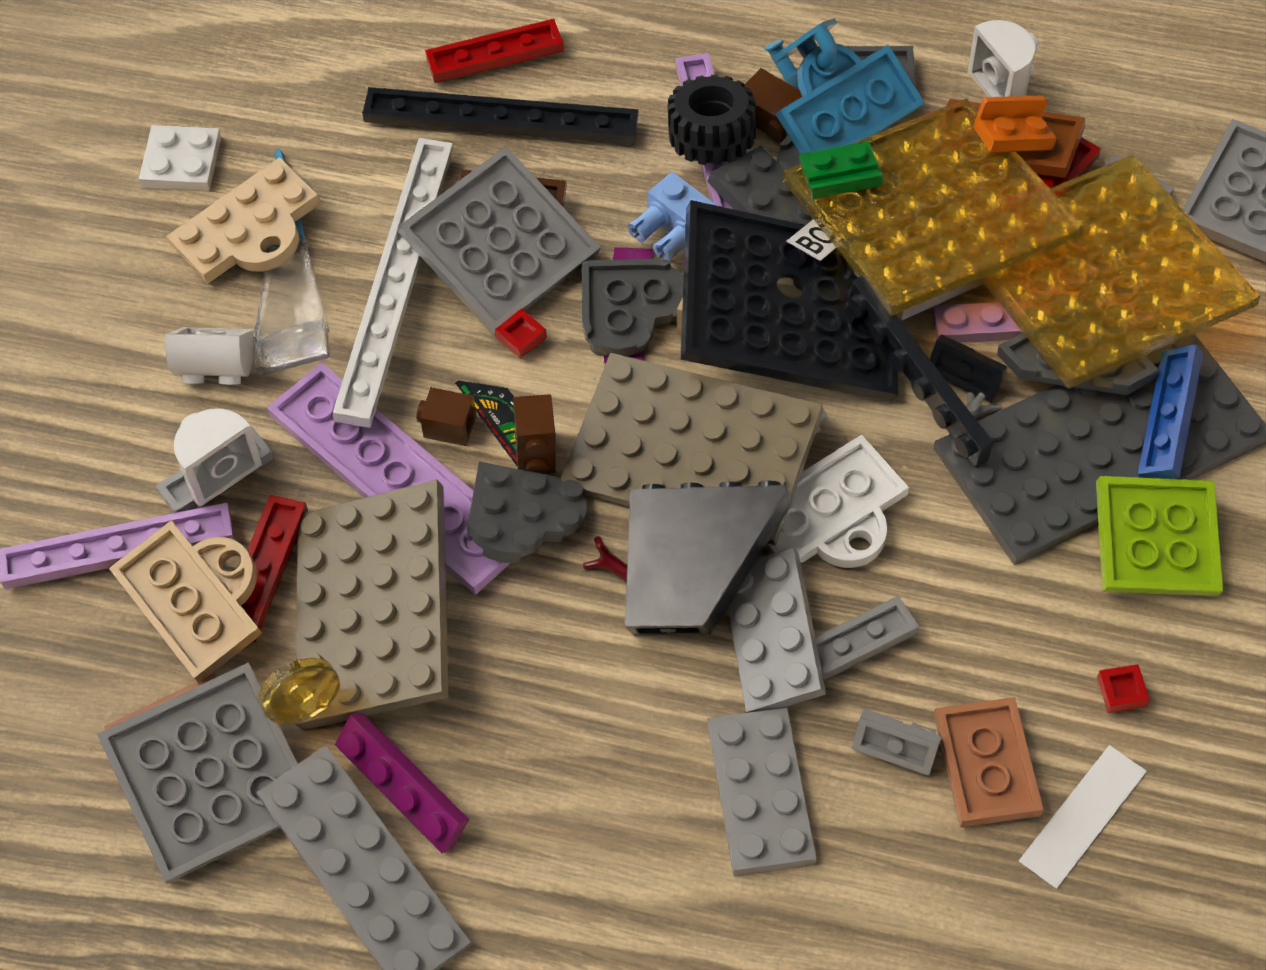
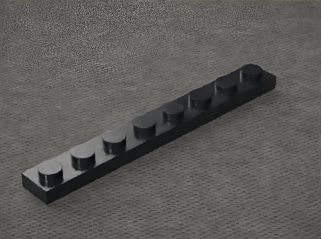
[362,87,639,145]

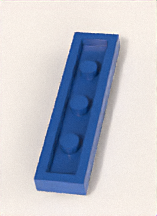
[1137,344,1203,479]

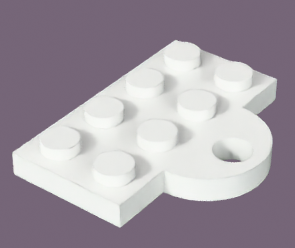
[765,435,909,568]

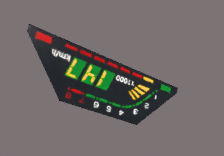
[455,380,517,466]

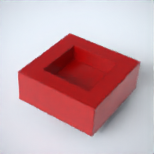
[495,308,547,359]
[1097,664,1150,713]

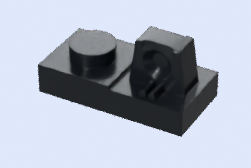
[929,334,1008,402]

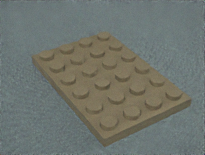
[561,353,823,546]
[295,479,449,730]

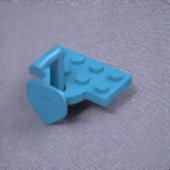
[765,18,925,154]

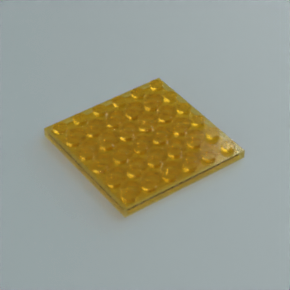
[783,98,1084,316]
[949,154,1260,389]

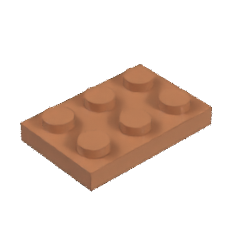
[934,697,1044,828]

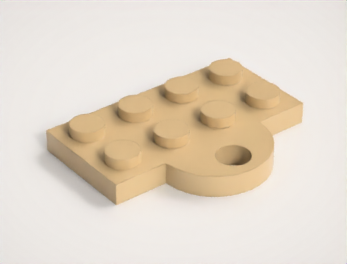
[166,157,322,284]
[109,520,263,683]

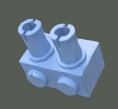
[628,172,718,262]

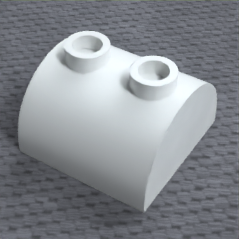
[967,20,1039,97]
[165,327,255,385]
[174,408,262,507]

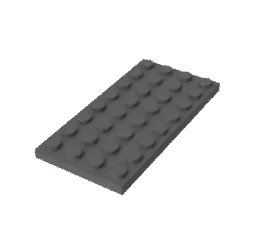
[934,324,1266,565]

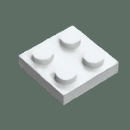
[139,125,221,191]

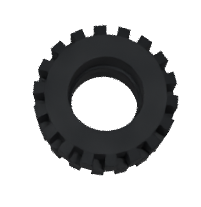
[667,74,756,165]

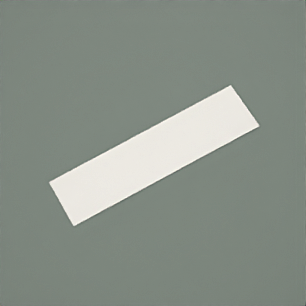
[1019,745,1147,889]

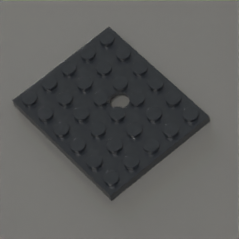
[680,200,898,402]

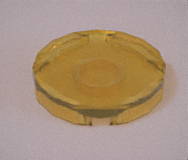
[258,658,340,724]

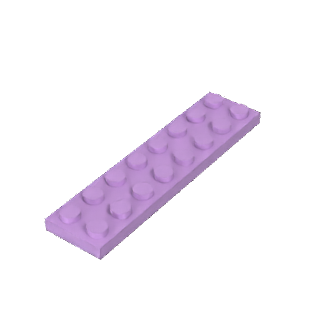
[267,362,510,595]

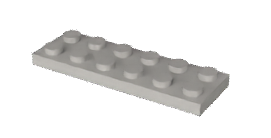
[257,745,471,970]

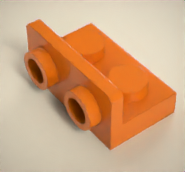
[973,96,1057,152]

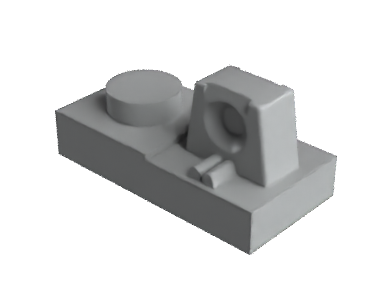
[851,708,942,776]

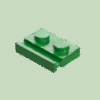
[799,141,883,199]

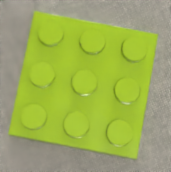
[1096,476,1223,596]

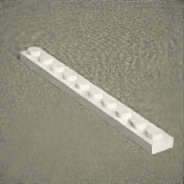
[333,138,453,428]

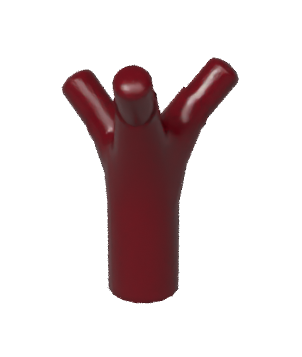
[583,536,627,583]

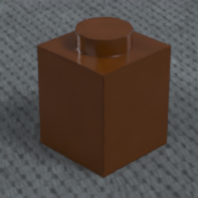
[416,387,477,446]

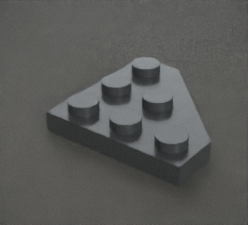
[997,298,1159,395]

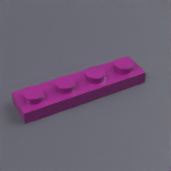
[334,713,469,853]

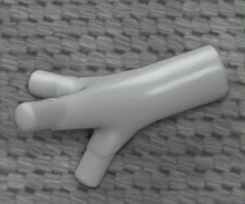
[966,393,1002,419]

